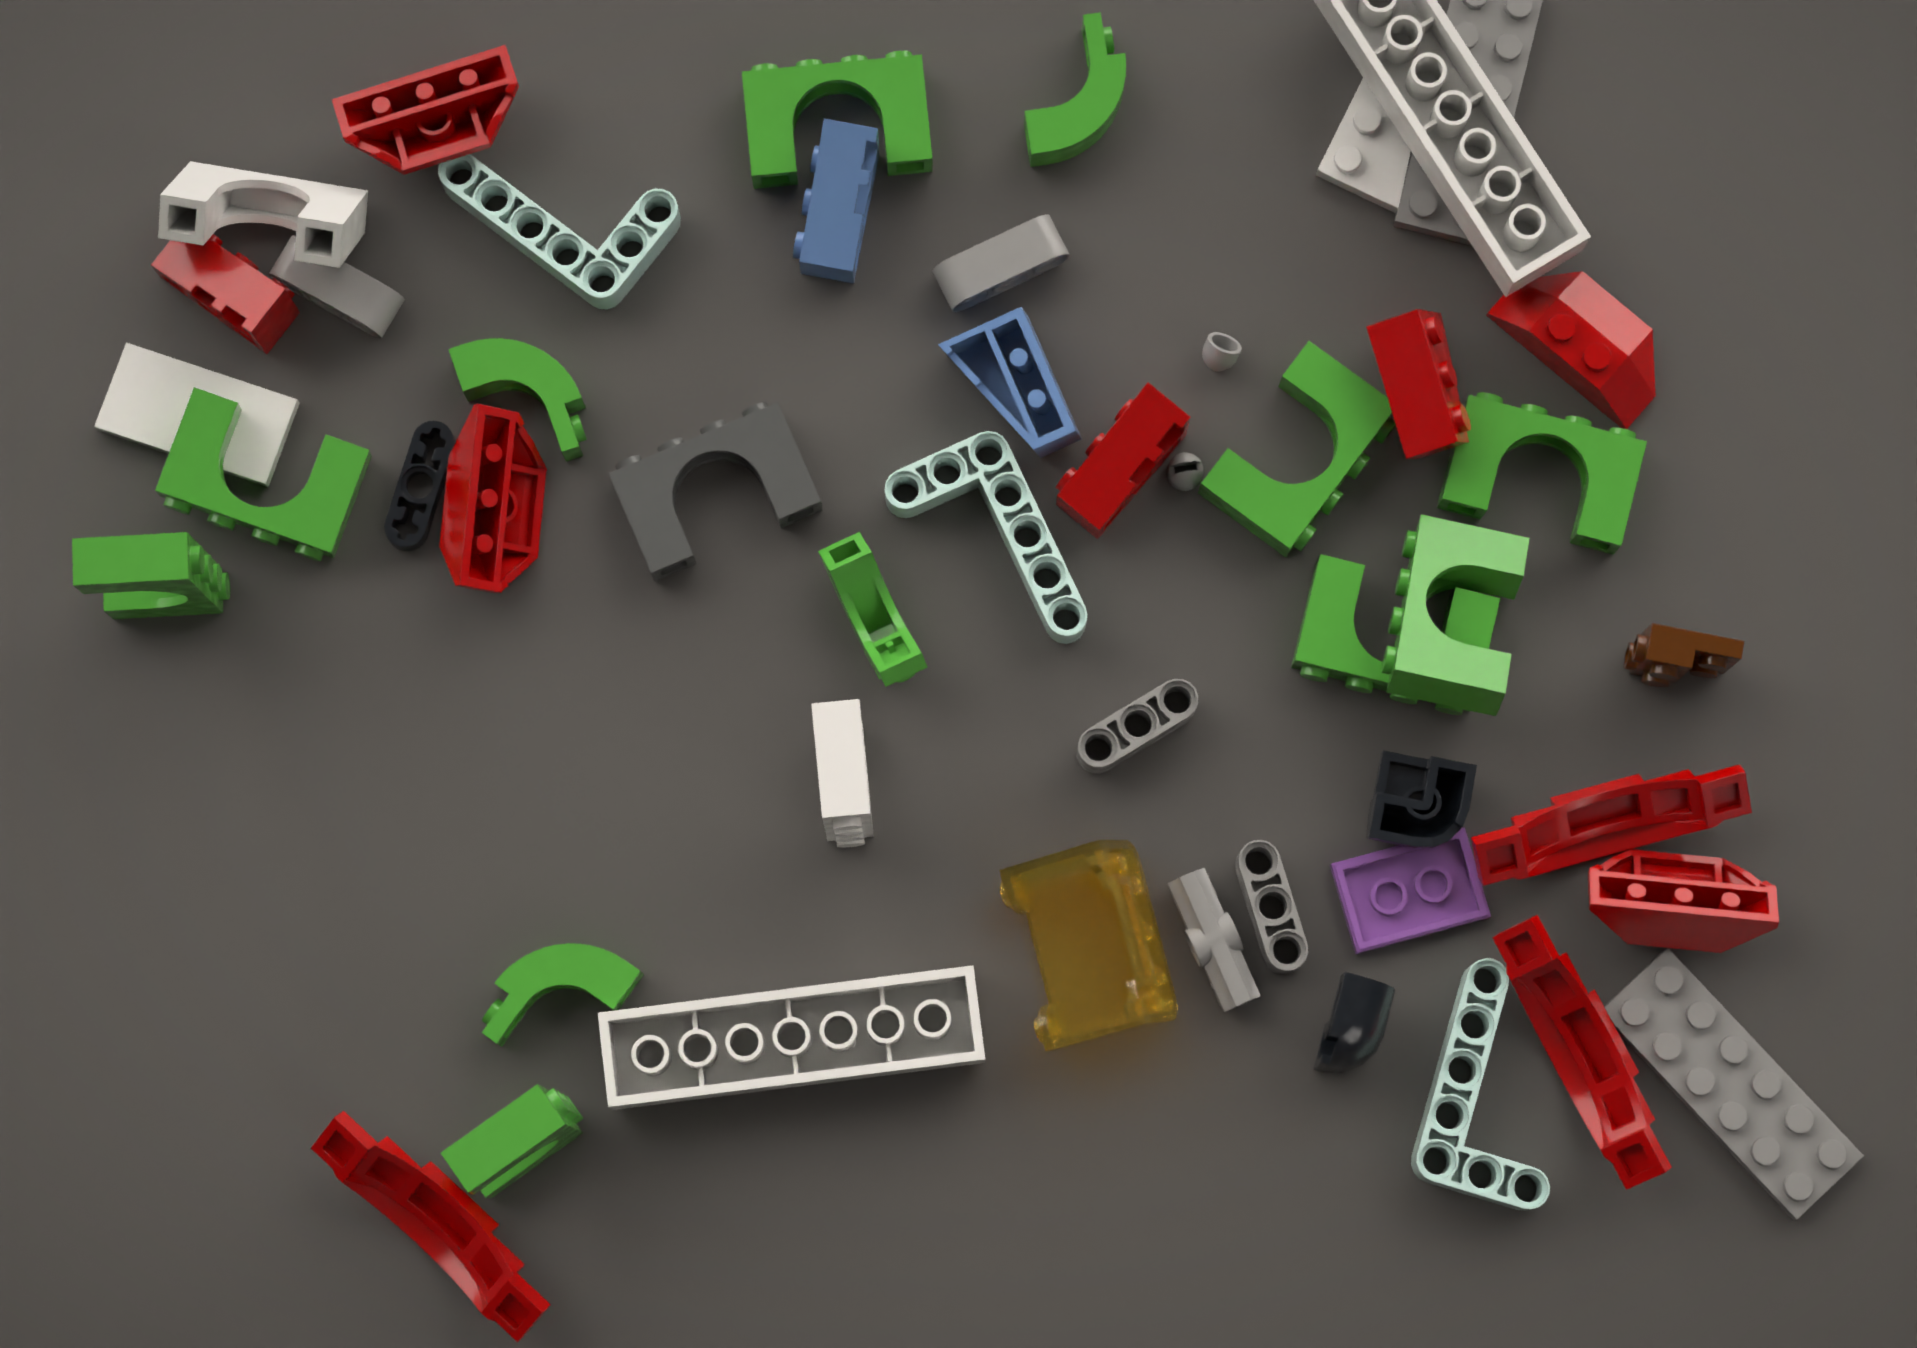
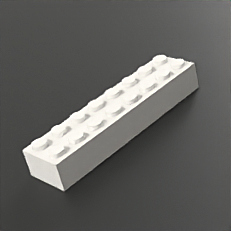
[1314,0,1591,297]
[598,965,985,1110]

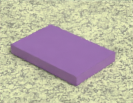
[1330,827,1491,955]

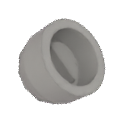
[1202,332,1242,372]
[1167,452,1204,491]

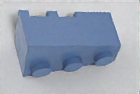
[793,118,879,283]
[938,307,1082,458]

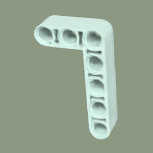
[438,154,681,309]
[884,431,1088,644]
[1411,958,1550,1211]

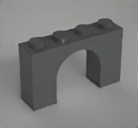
[608,402,823,582]

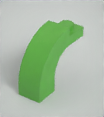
[1024,12,1126,167]
[448,338,587,462]
[818,532,928,687]
[482,943,644,1047]

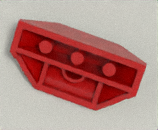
[331,45,519,175]
[1486,271,1656,429]
[439,404,547,594]
[1588,849,1779,953]

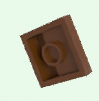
[1624,623,1745,687]

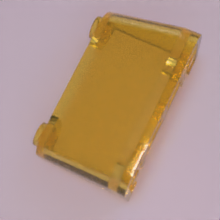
[999,840,1178,1052]

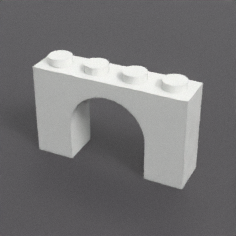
[158,161,368,268]
[811,699,874,847]

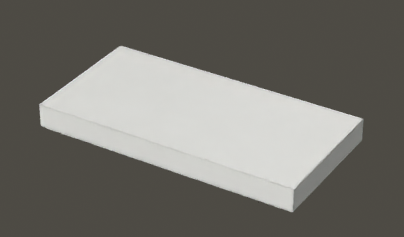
[94,342,300,487]

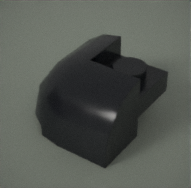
[1366,750,1477,848]
[1313,972,1395,1073]

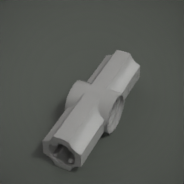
[1167,868,1261,1013]

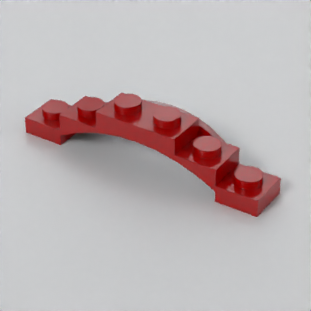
[1471,764,1752,886]
[1492,915,1672,1190]
[311,1111,551,1343]

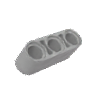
[932,214,1070,312]
[268,235,405,339]
[1076,679,1198,774]
[1235,840,1308,975]

